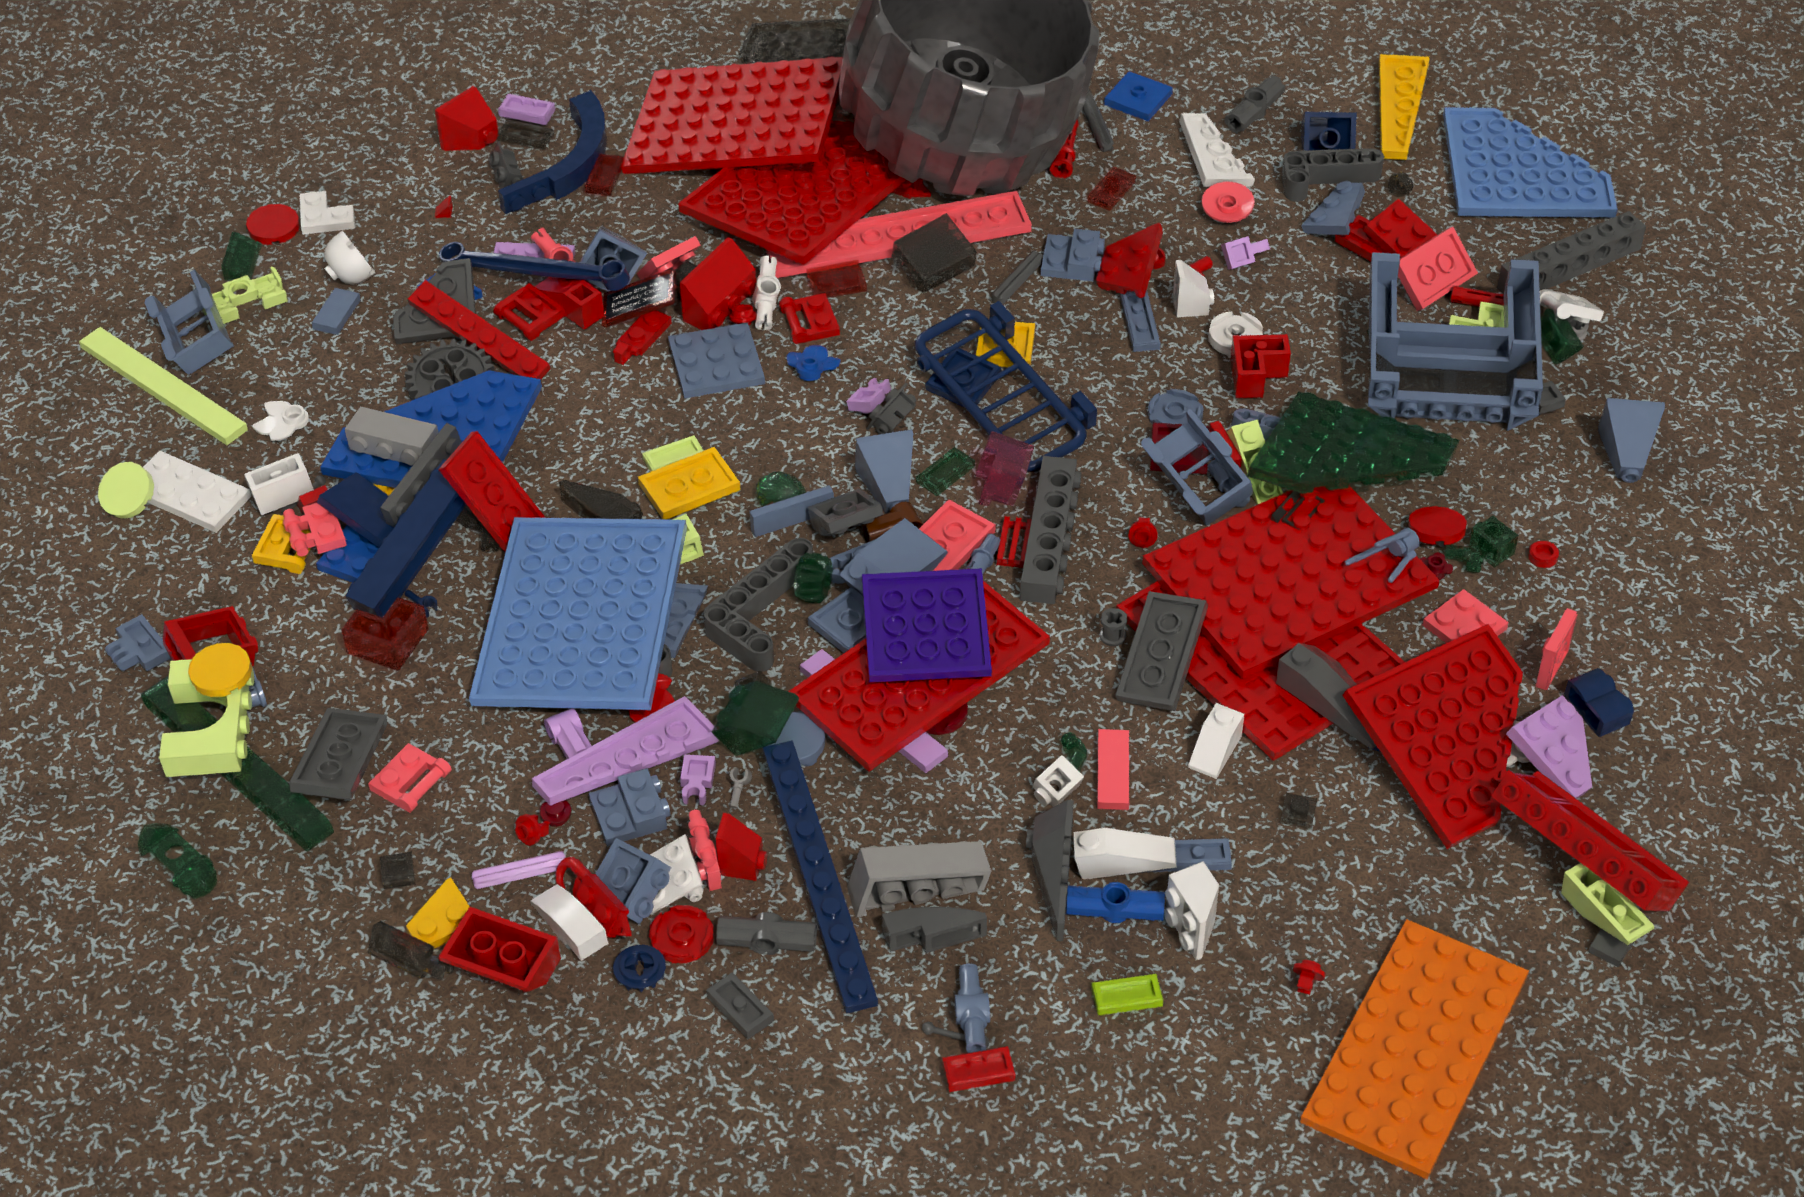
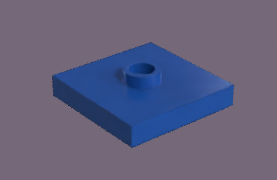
[1104,71,1173,121]

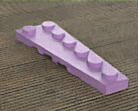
[532,696,721,806]

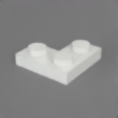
[300,191,355,234]

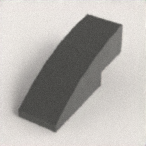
[882,907,987,953]

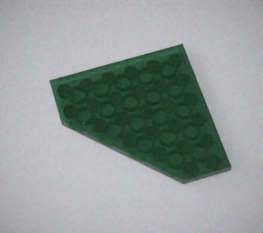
[1248,391,1459,494]

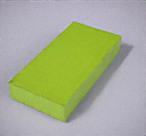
[1091,974,1163,1015]

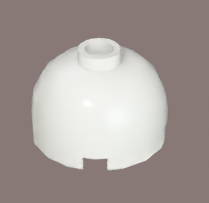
[324,230,375,285]

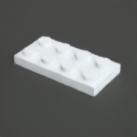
[143,451,251,533]

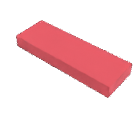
[1097,729,1129,810]

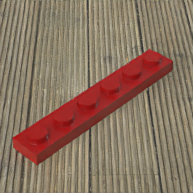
[408,280,551,379]

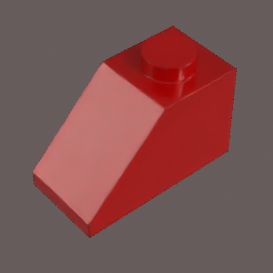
[716,813,768,881]

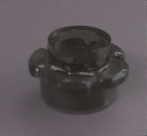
[1388,172,1413,197]

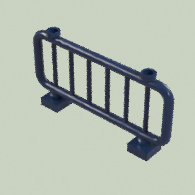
[915,301,1097,472]

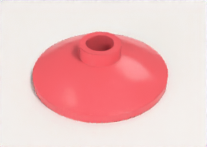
[1202,182,1254,223]

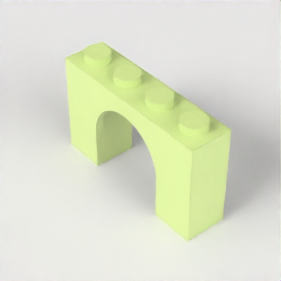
[159,659,254,777]

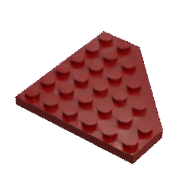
[1342,624,1523,849]

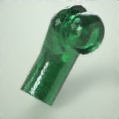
[1445,545,1484,573]
[1060,732,1088,772]

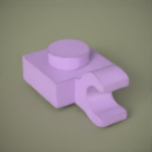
[1221,236,1270,270]

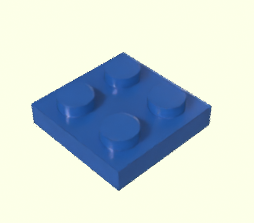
[316,525,379,583]

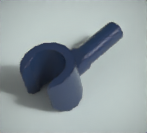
[405,590,438,618]

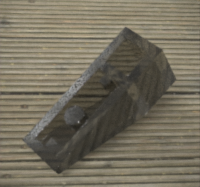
[559,479,643,519]

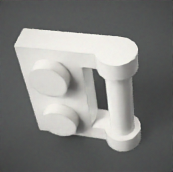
[1540,289,1604,323]

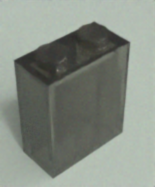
[891,213,977,294]

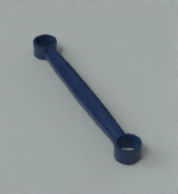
[439,242,630,291]

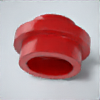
[729,304,756,325]

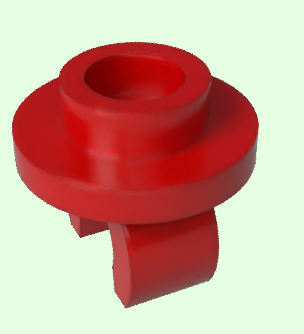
[1128,517,1158,548]
[515,814,550,846]
[1293,960,1326,995]

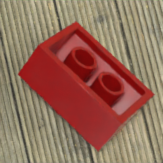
[680,237,756,330]
[438,907,561,992]

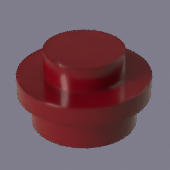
[540,800,571,827]

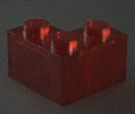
[341,597,429,671]

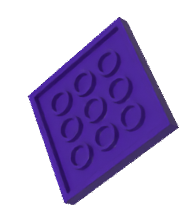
[862,568,992,682]

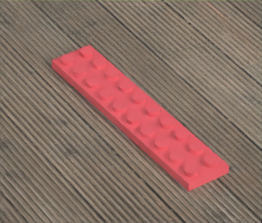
[765,191,1032,278]

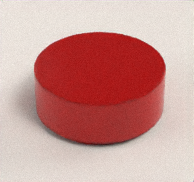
[1528,541,1559,568]

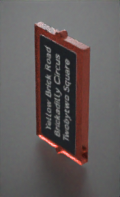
[602,269,678,327]

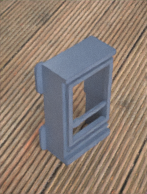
[145,270,234,374]
[1141,408,1253,526]

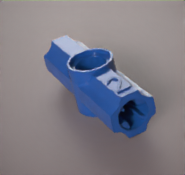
[1066,882,1165,923]

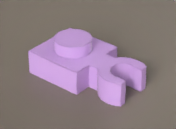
[846,378,891,414]
[680,754,716,805]

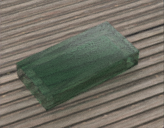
[916,447,975,496]

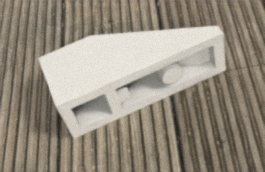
[1074,828,1177,879]

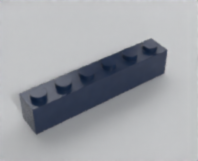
[345,459,466,623]

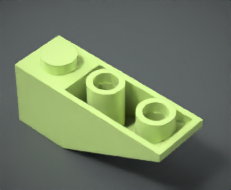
[1227,420,1283,505]

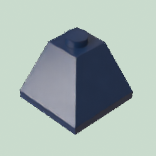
[1301,112,1357,151]

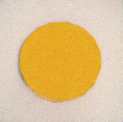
[188,643,252,697]

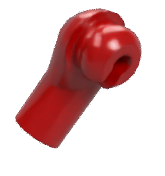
[1189,256,1213,276]

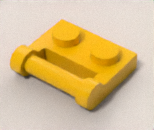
[252,514,311,574]

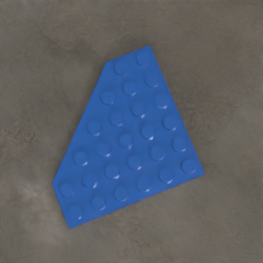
[320,370,542,488]

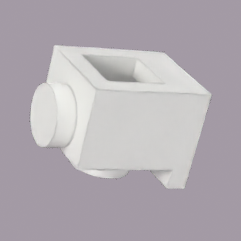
[1032,755,1084,807]

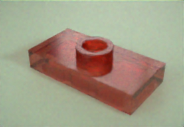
[585,154,624,196]
[1088,167,1136,211]

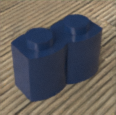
[1564,668,1634,737]

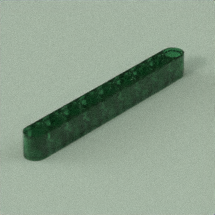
[141,676,334,852]

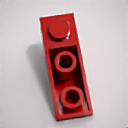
[534,277,604,330]

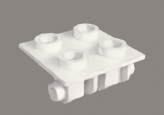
[650,834,703,915]

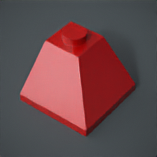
[435,86,499,151]

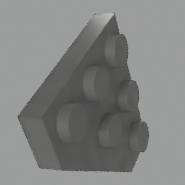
[393,258,476,344]

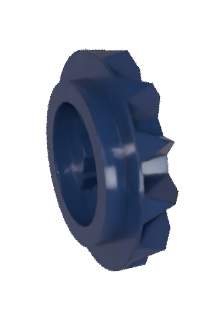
[613,945,666,992]

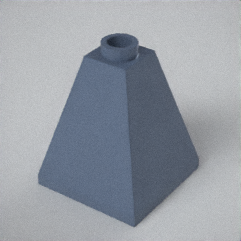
[579,226,647,294]
[1598,398,1665,483]
[855,429,913,514]

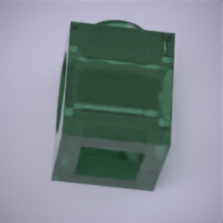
[1469,516,1519,568]

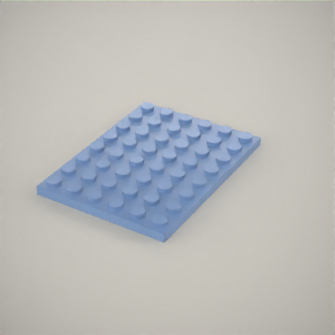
[469,517,687,710]

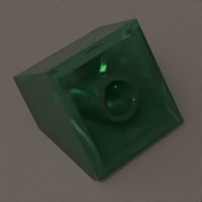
[711,681,800,756]

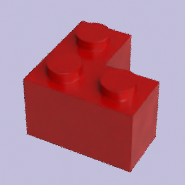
[1230,334,1291,398]

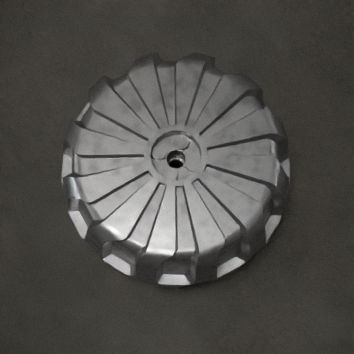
[839,0,1099,196]

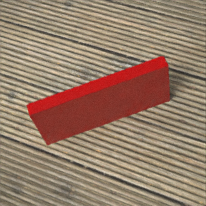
[438,431,546,553]

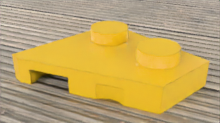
[406,877,470,955]

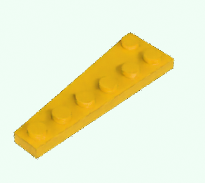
[1379,54,1429,160]

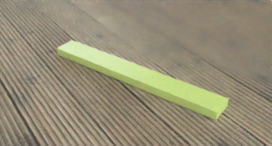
[79,327,248,445]

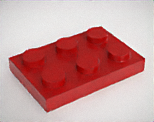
[1363,198,1438,258]

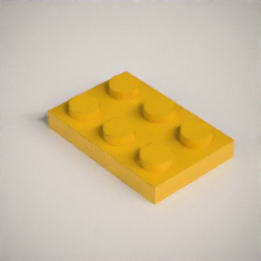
[638,447,741,520]

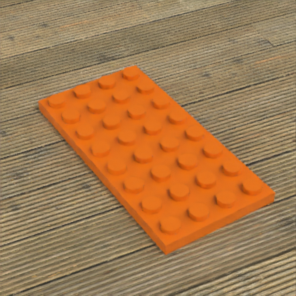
[1300,919,1529,1180]

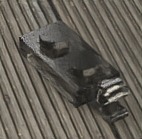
[367,921,454,980]

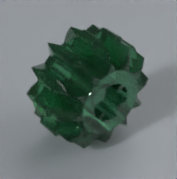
[793,552,833,603]

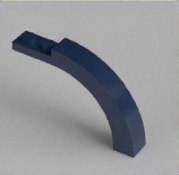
[498,90,607,214]

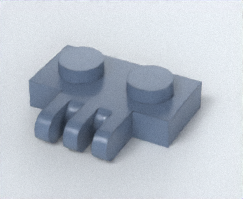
[105,614,171,671]

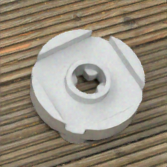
[1208,312,1263,358]

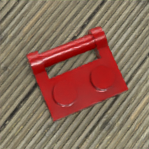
[493,283,565,341]
[779,293,840,344]

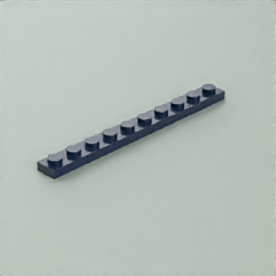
[763,740,878,1014]

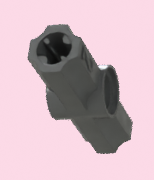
[1225,75,1285,134]
[717,912,817,955]

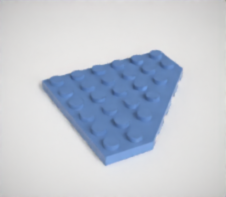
[1443,107,1617,218]

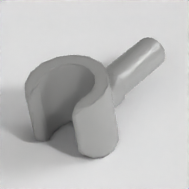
[730,767,752,809]

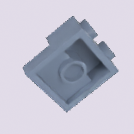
[1041,229,1105,281]
[589,768,671,846]
[596,838,672,924]

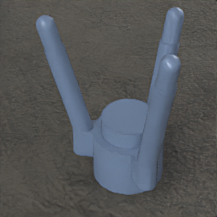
[1345,528,1420,583]

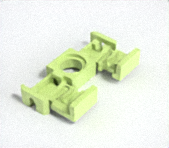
[202,267,288,324]

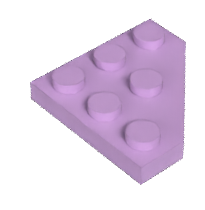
[1506,695,1592,799]

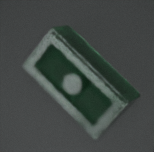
[221,232,262,281]
[1540,308,1584,364]

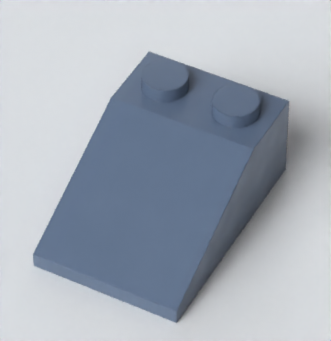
[839,518,948,596]

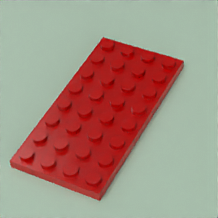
[788,568,1050,772]

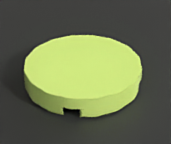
[98,462,154,518]

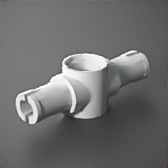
[752,256,781,330]

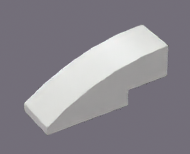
[530,884,608,961]

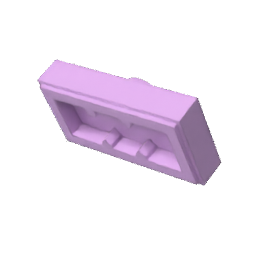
[498,94,555,125]

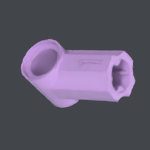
[544,708,592,759]

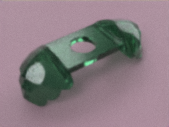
[138,823,217,899]

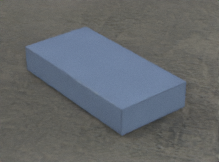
[312,288,361,335]

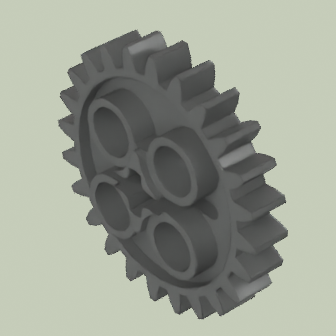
[405,338,495,399]

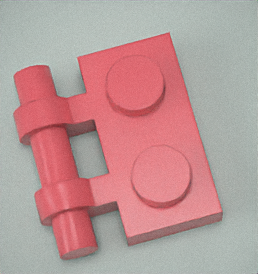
[283,503,347,557]
[688,809,722,891]

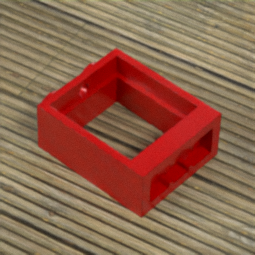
[163,606,258,667]

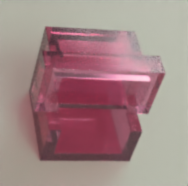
[975,431,1035,506]

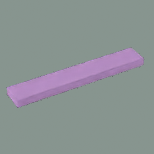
[800,649,948,773]

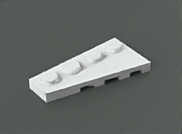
[1179,113,1255,187]

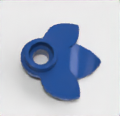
[787,345,841,381]

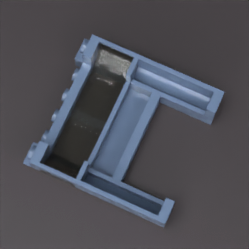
[1368,252,1543,431]

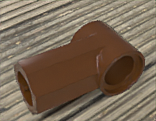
[862,501,923,542]

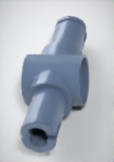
[955,963,990,1053]

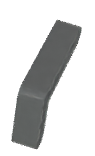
[703,538,814,672]

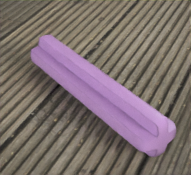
[472,851,565,889]

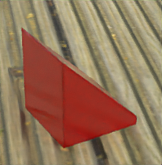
[434,196,453,218]

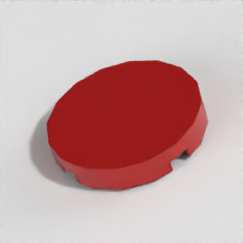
[246,204,300,245]
[1408,506,1467,545]
[649,905,714,963]

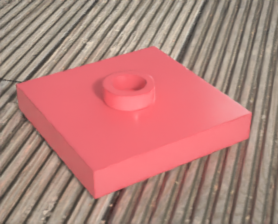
[1535,608,1578,690]

